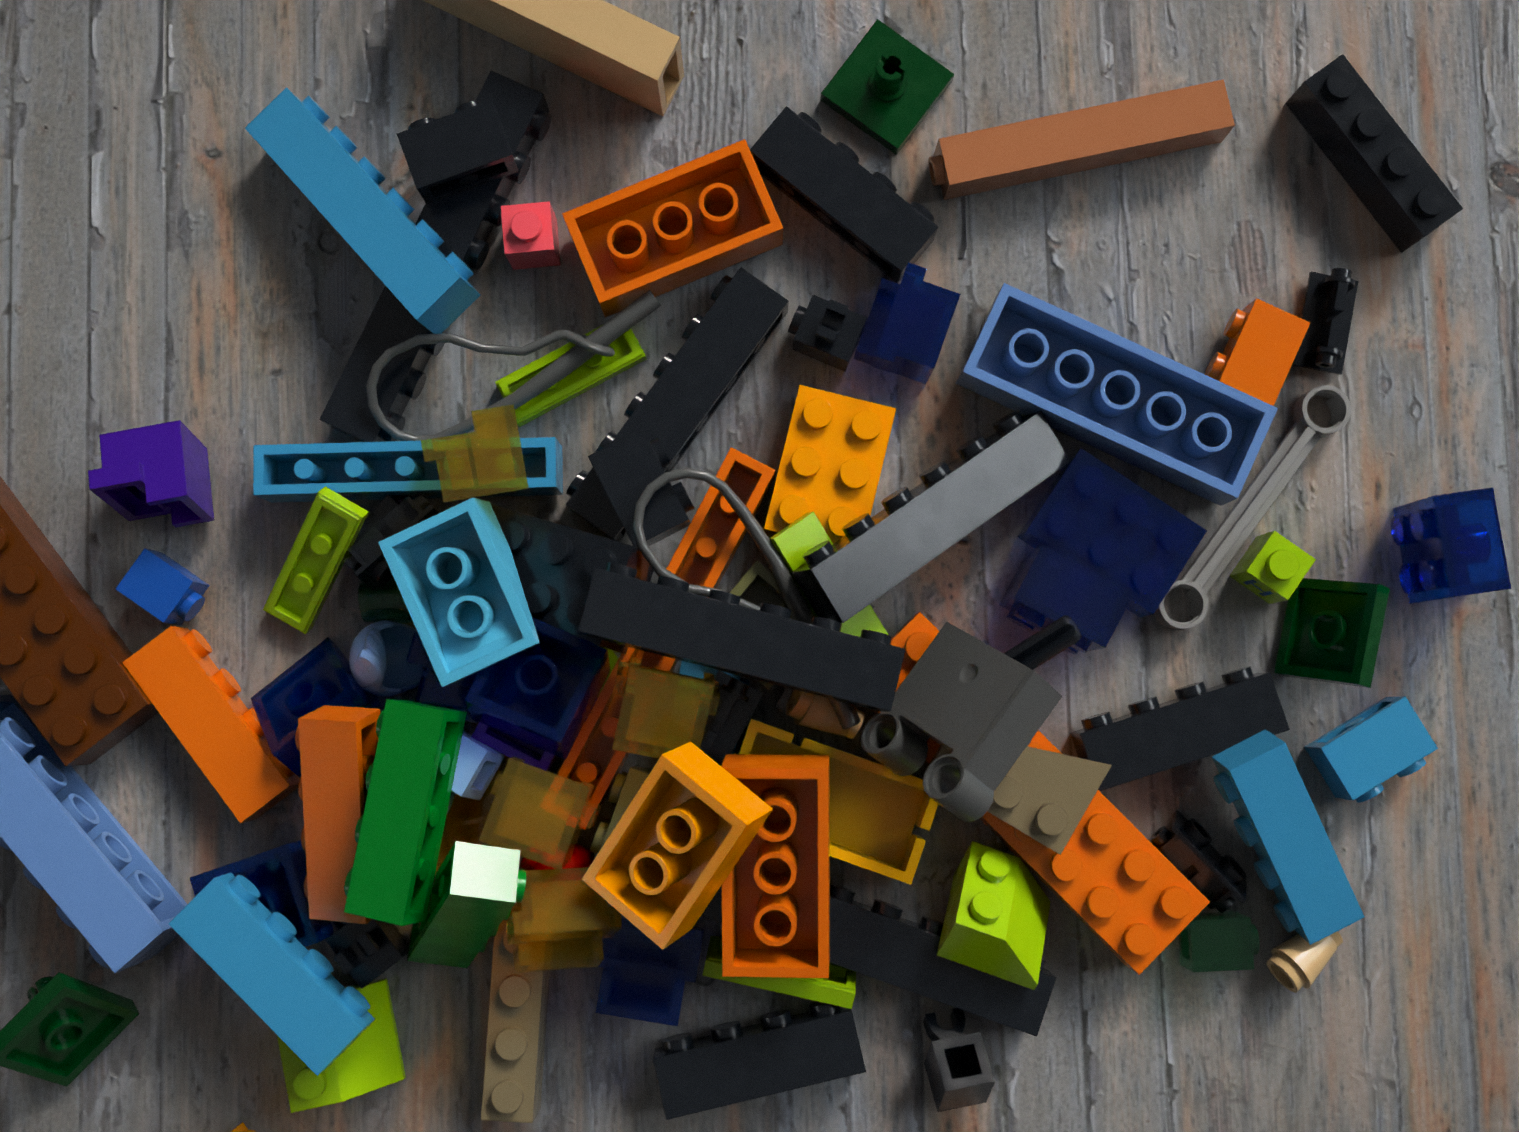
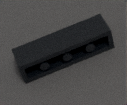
[1285,54,1463,253]
[750,106,938,284]
[1070,666,1290,791]
[653,1001,866,1120]

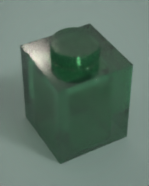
[1178,911,1260,972]

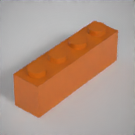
[122,626,300,823]
[295,705,381,924]

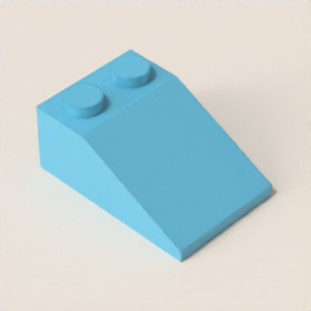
[378,498,540,687]

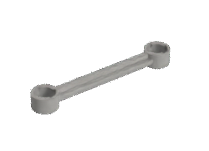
[1152,385,1351,630]

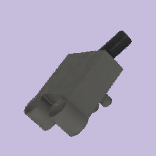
[860,615,1082,822]

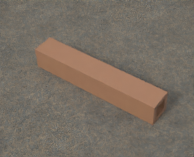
[928,79,1235,200]

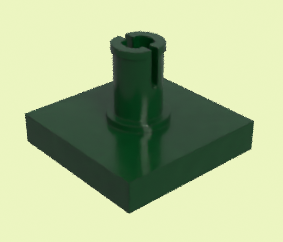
[820,19,954,155]
[1274,578,1390,688]
[0,972,139,1087]

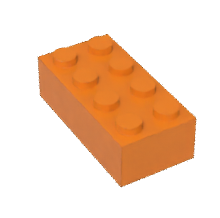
[562,139,783,318]
[721,754,830,978]

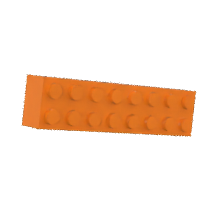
[872,612,1210,975]

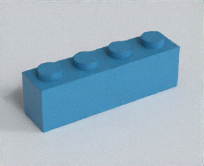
[1212,729,1365,945]
[169,872,375,1076]

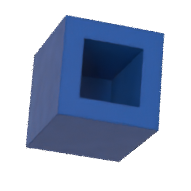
[115,548,210,625]

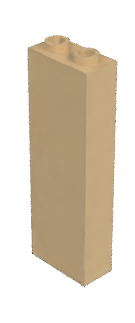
[423,0,684,116]

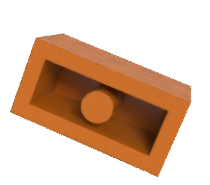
[1204,298,1310,406]

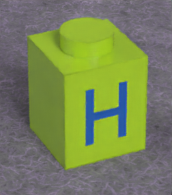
[1229,530,1316,604]

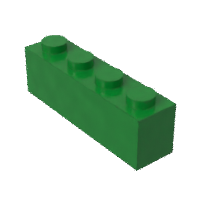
[344,699,467,926]
[407,841,526,968]

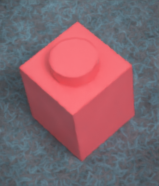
[501,201,561,270]

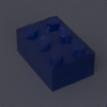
[1017,448,1207,617]

